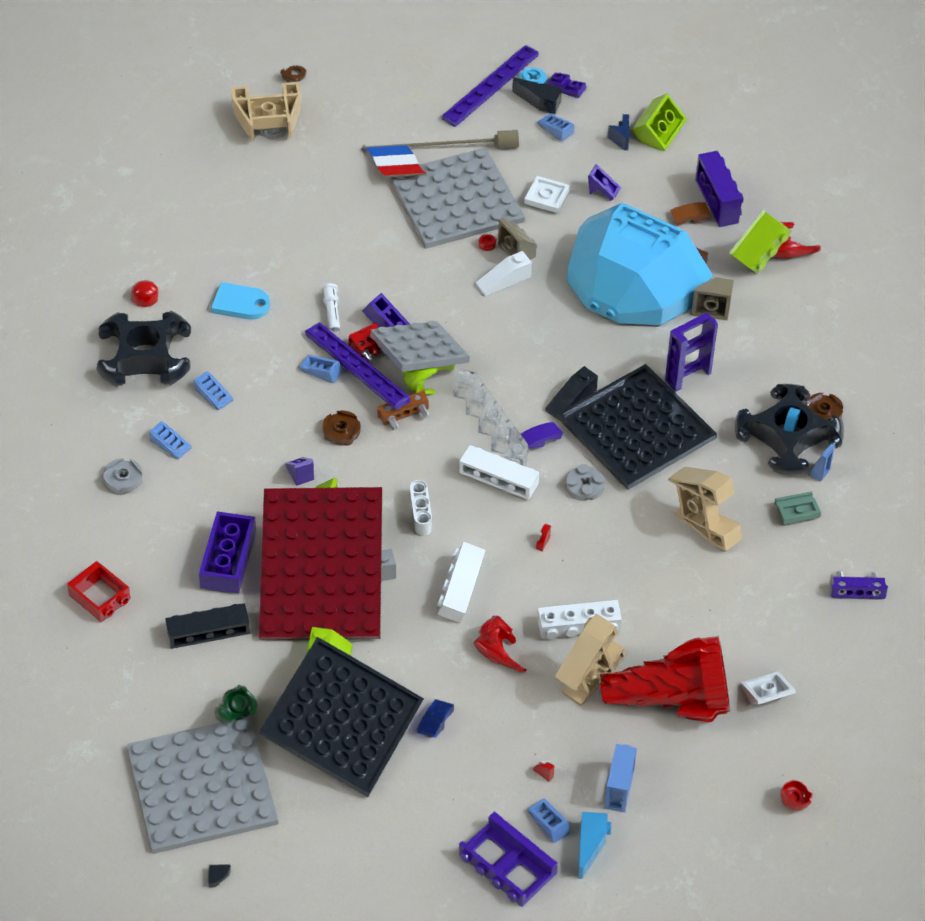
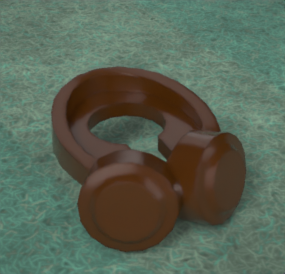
[280,65,306,83]

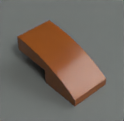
[670,202,711,226]

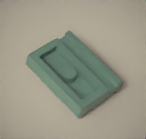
[774,491,821,525]

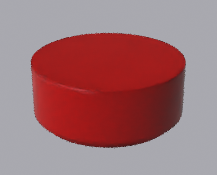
[478,234,496,251]

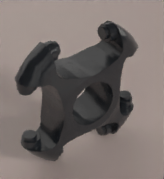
[96,310,191,387]
[735,384,844,474]

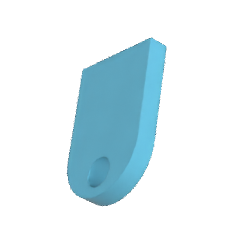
[211,282,270,320]

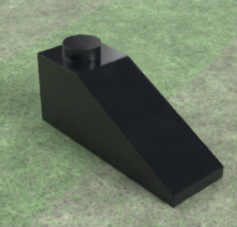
[512,77,562,114]
[545,366,598,420]

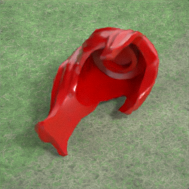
[773,222,821,258]
[473,615,527,673]

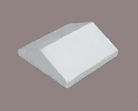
[741,671,796,704]

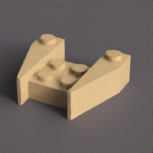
[231,82,302,141]
[668,466,742,551]
[555,613,626,705]

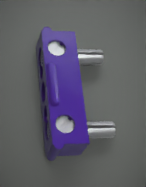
[831,571,888,599]

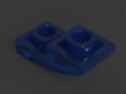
[417,699,454,738]

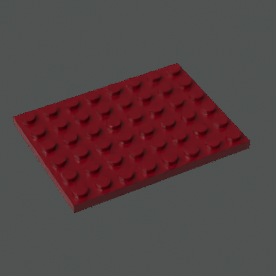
[259,487,383,640]

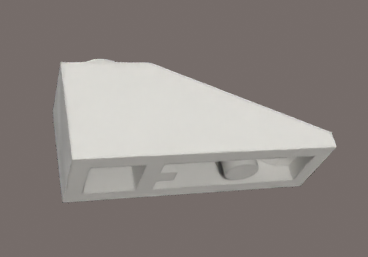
[475,251,532,297]

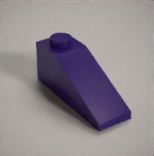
[362,292,410,327]

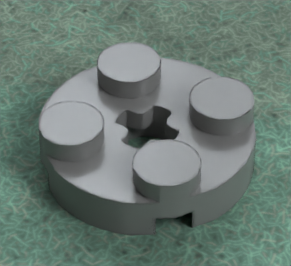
[103,458,143,495]
[566,464,605,501]

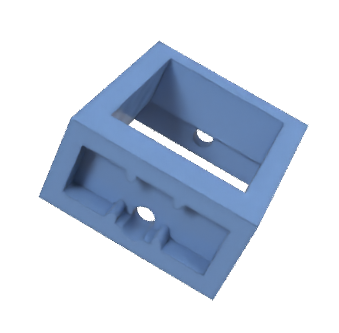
[604,744,637,813]

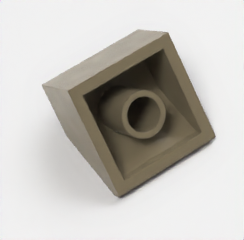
[498,218,537,260]
[692,277,734,320]

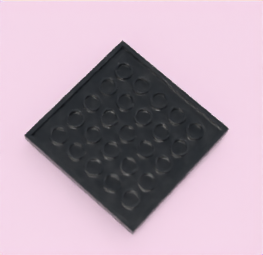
[557,364,717,490]
[258,636,424,798]

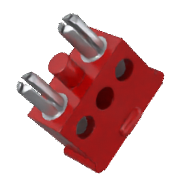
[348,323,387,363]

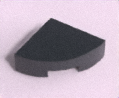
[209,864,231,888]

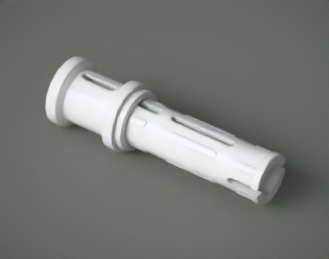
[322,283,340,334]

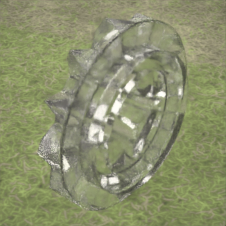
[260,127,287,139]

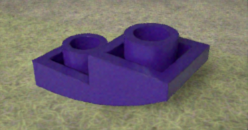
[547,72,587,98]
[519,422,563,449]

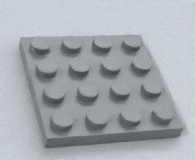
[370,321,470,372]

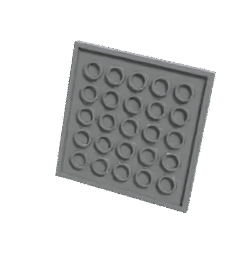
[389,147,525,248]
[127,716,279,854]

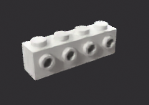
[459,445,539,500]
[437,542,485,623]
[538,600,622,639]

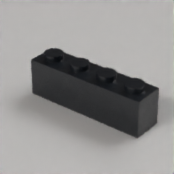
[165,603,250,649]

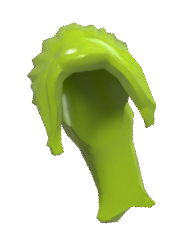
[402,365,455,395]

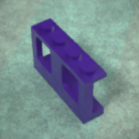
[665,313,718,392]
[459,811,558,907]

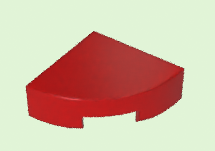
[536,524,551,552]
[533,762,555,782]

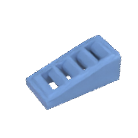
[538,113,574,141]
[299,354,342,383]
[194,371,233,410]
[149,421,191,459]
[809,444,835,482]
[527,798,571,843]

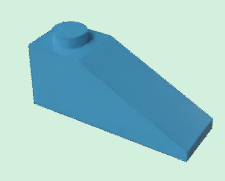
[578,812,611,879]

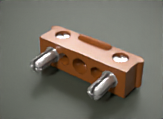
[377,390,429,430]

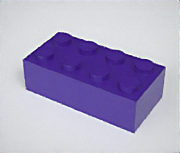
[695,150,744,227]
[199,511,256,593]

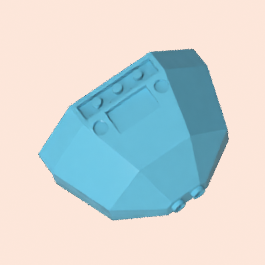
[567,202,713,325]

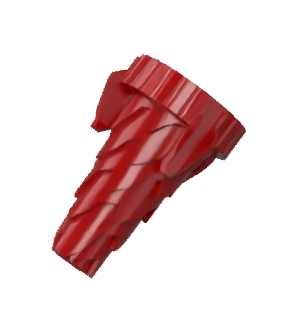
[600,636,730,723]

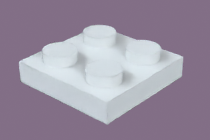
[524,176,570,213]

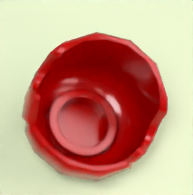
[131,280,159,307]
[780,780,813,811]

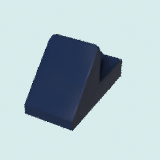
[608,114,629,151]

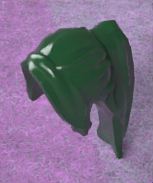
[214,684,258,724]

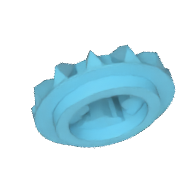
[520,68,547,84]

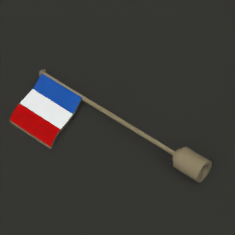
[362,130,519,178]

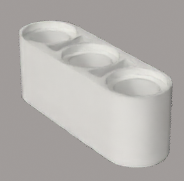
[410,480,432,536]

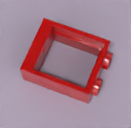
[67,561,131,622]

